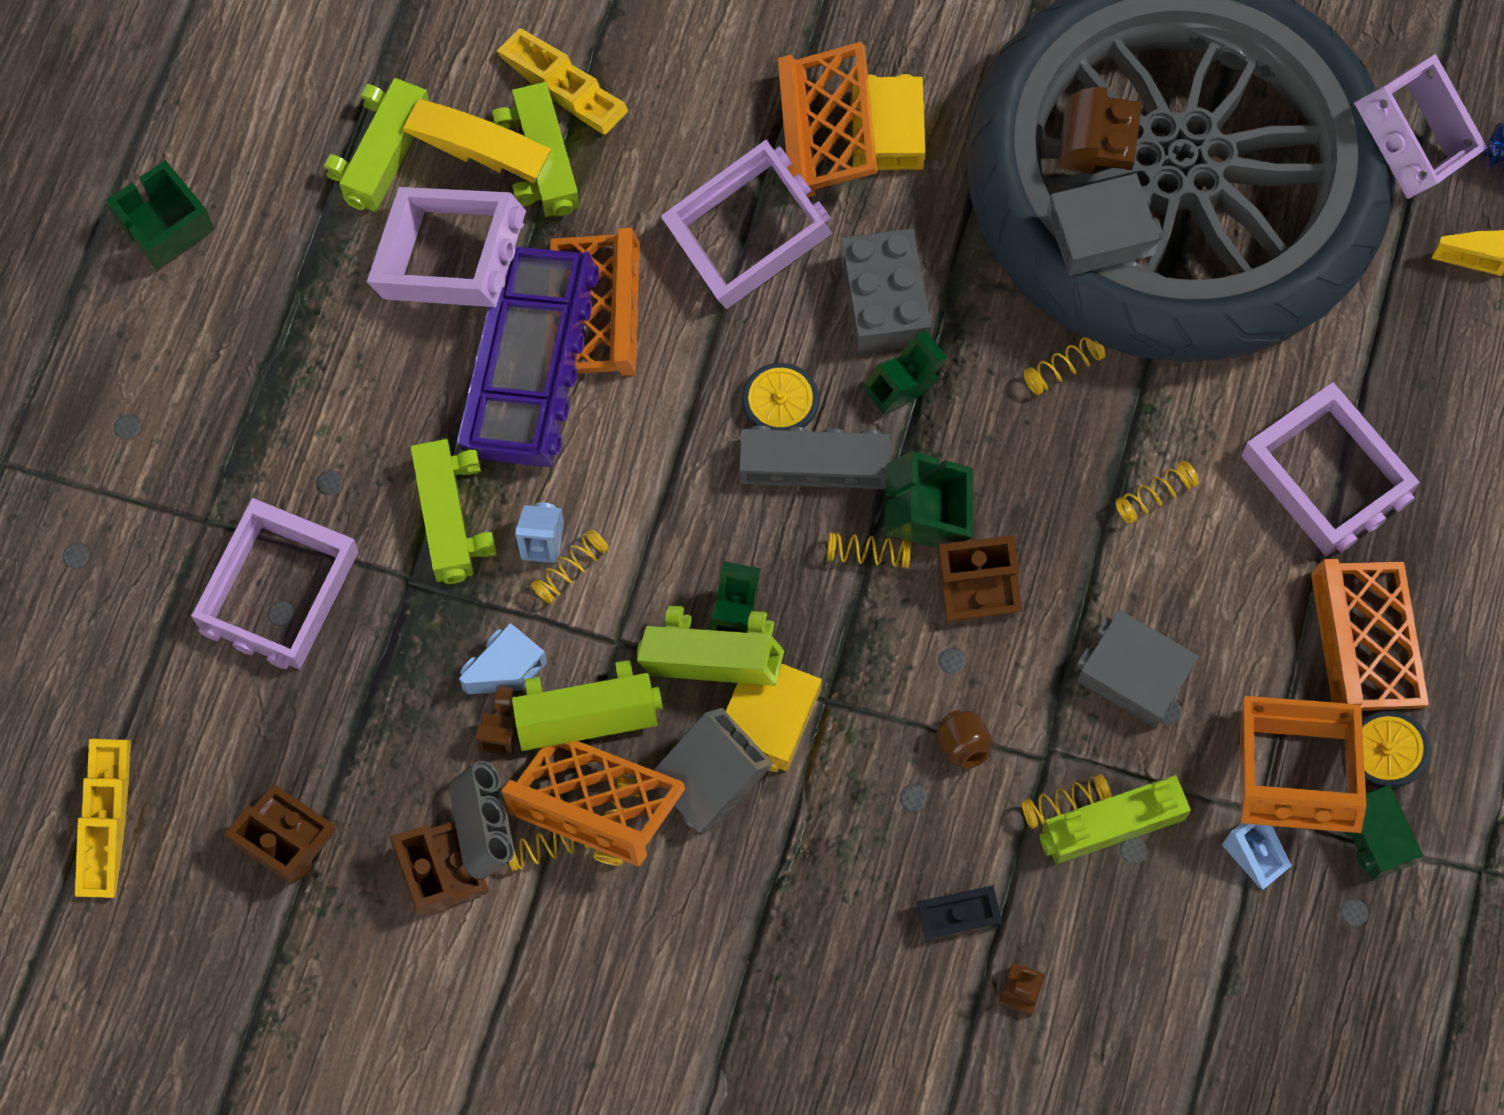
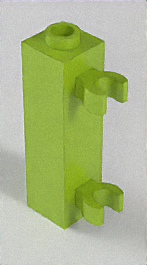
[324,78,429,212]
[492,82,580,217]
[411,439,496,584]
[637,606,784,686]
[512,660,663,751]
[1039,775,1191,865]

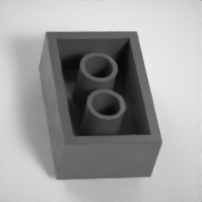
[840,228,931,354]

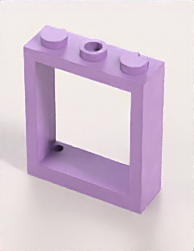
[1354,54,1487,199]
[661,140,832,309]
[367,187,526,307]
[1241,382,1420,557]
[192,498,359,670]

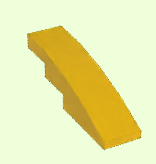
[497,28,628,135]
[402,99,551,184]
[1431,230,1504,276]
[75,739,131,898]

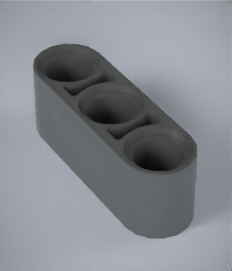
[449,761,514,879]

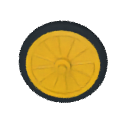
[742,363,819,431]
[1362,711,1431,788]

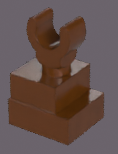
[476,686,517,756]
[998,963,1045,1016]

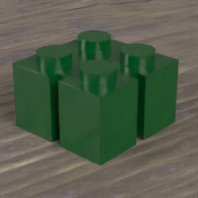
[106,160,215,270]
[885,451,973,548]

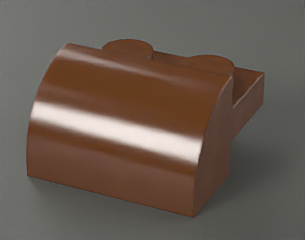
[1057,87,1142,173]
[937,535,1022,622]
[224,784,336,884]
[390,821,489,915]

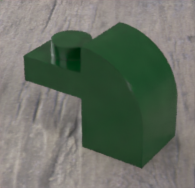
[862,330,948,414]
[709,561,761,633]

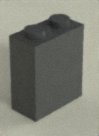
[1047,173,1162,276]
[1076,609,1199,729]
[654,708,773,833]

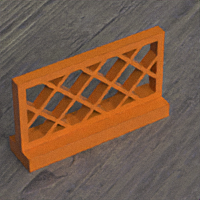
[778,42,878,197]
[545,228,640,376]
[1311,559,1429,711]
[501,741,685,867]

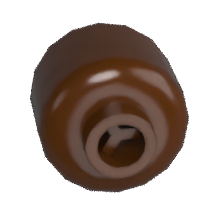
[936,710,993,769]

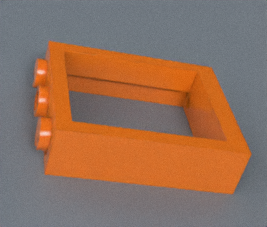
[1240,696,1366,833]

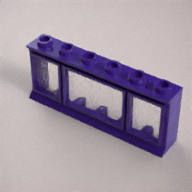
[457,246,599,468]

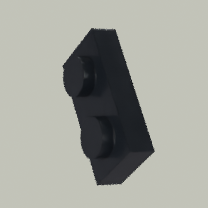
[916,885,1003,942]

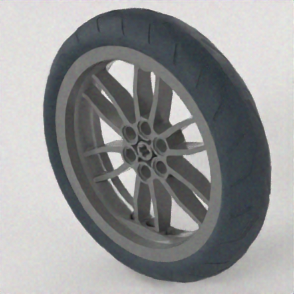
[967,0,1396,362]

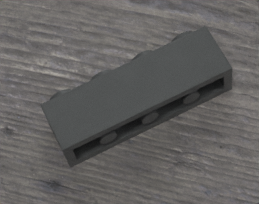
[740,425,890,489]

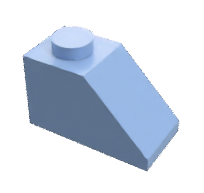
[515,502,564,563]

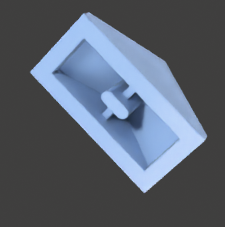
[1222,823,1292,889]

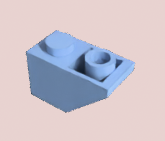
[459,623,547,694]

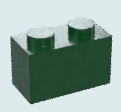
[1344,785,1424,881]

